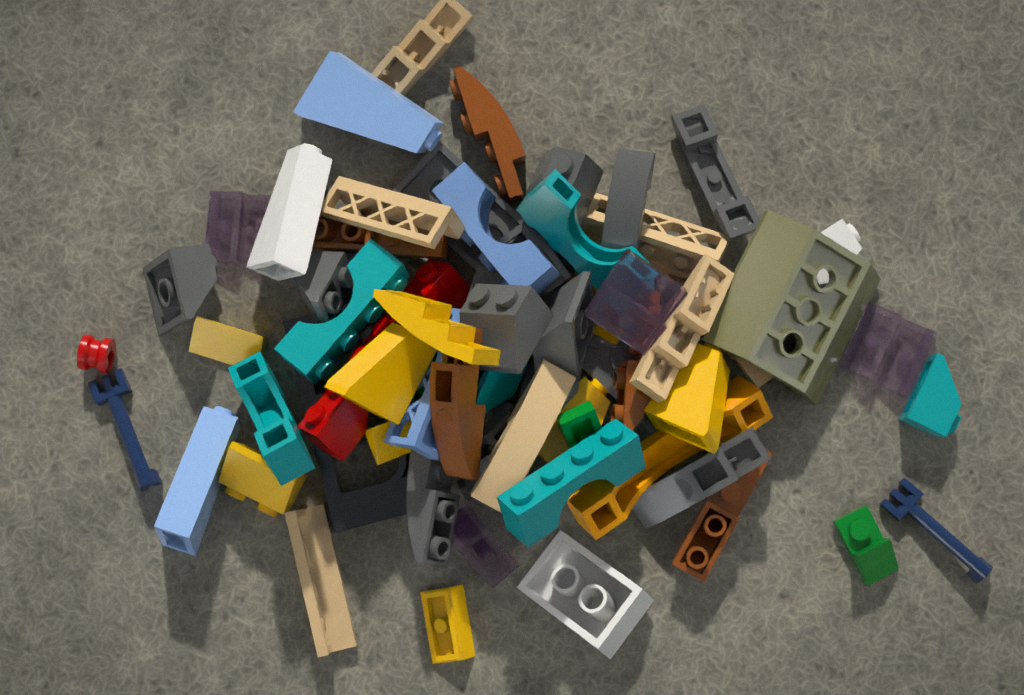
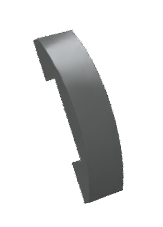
[671,104,760,241]
[601,148,656,252]

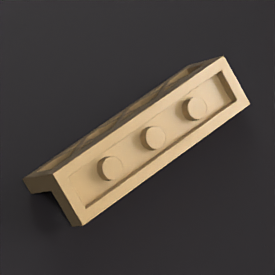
[320,176,466,249]
[581,193,729,280]
[285,504,358,657]

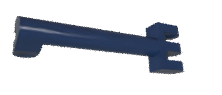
[88,368,162,492]
[880,478,993,583]

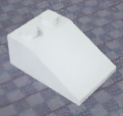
[517,530,654,660]

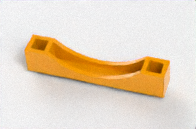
[566,375,773,540]

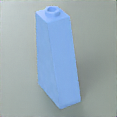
[293,51,444,153]
[154,406,240,556]

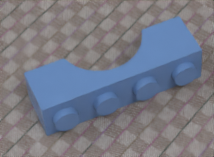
[432,162,561,295]

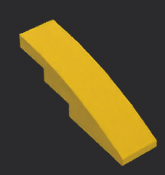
[373,289,501,366]

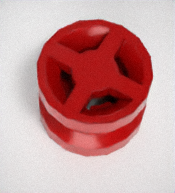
[77,334,116,374]

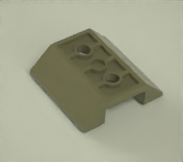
[700,211,881,405]

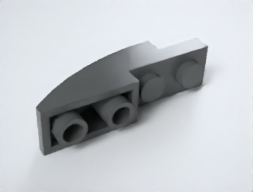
[633,427,771,529]
[407,449,461,568]

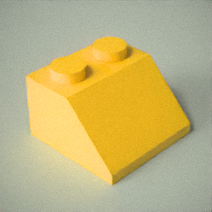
[218,441,307,518]

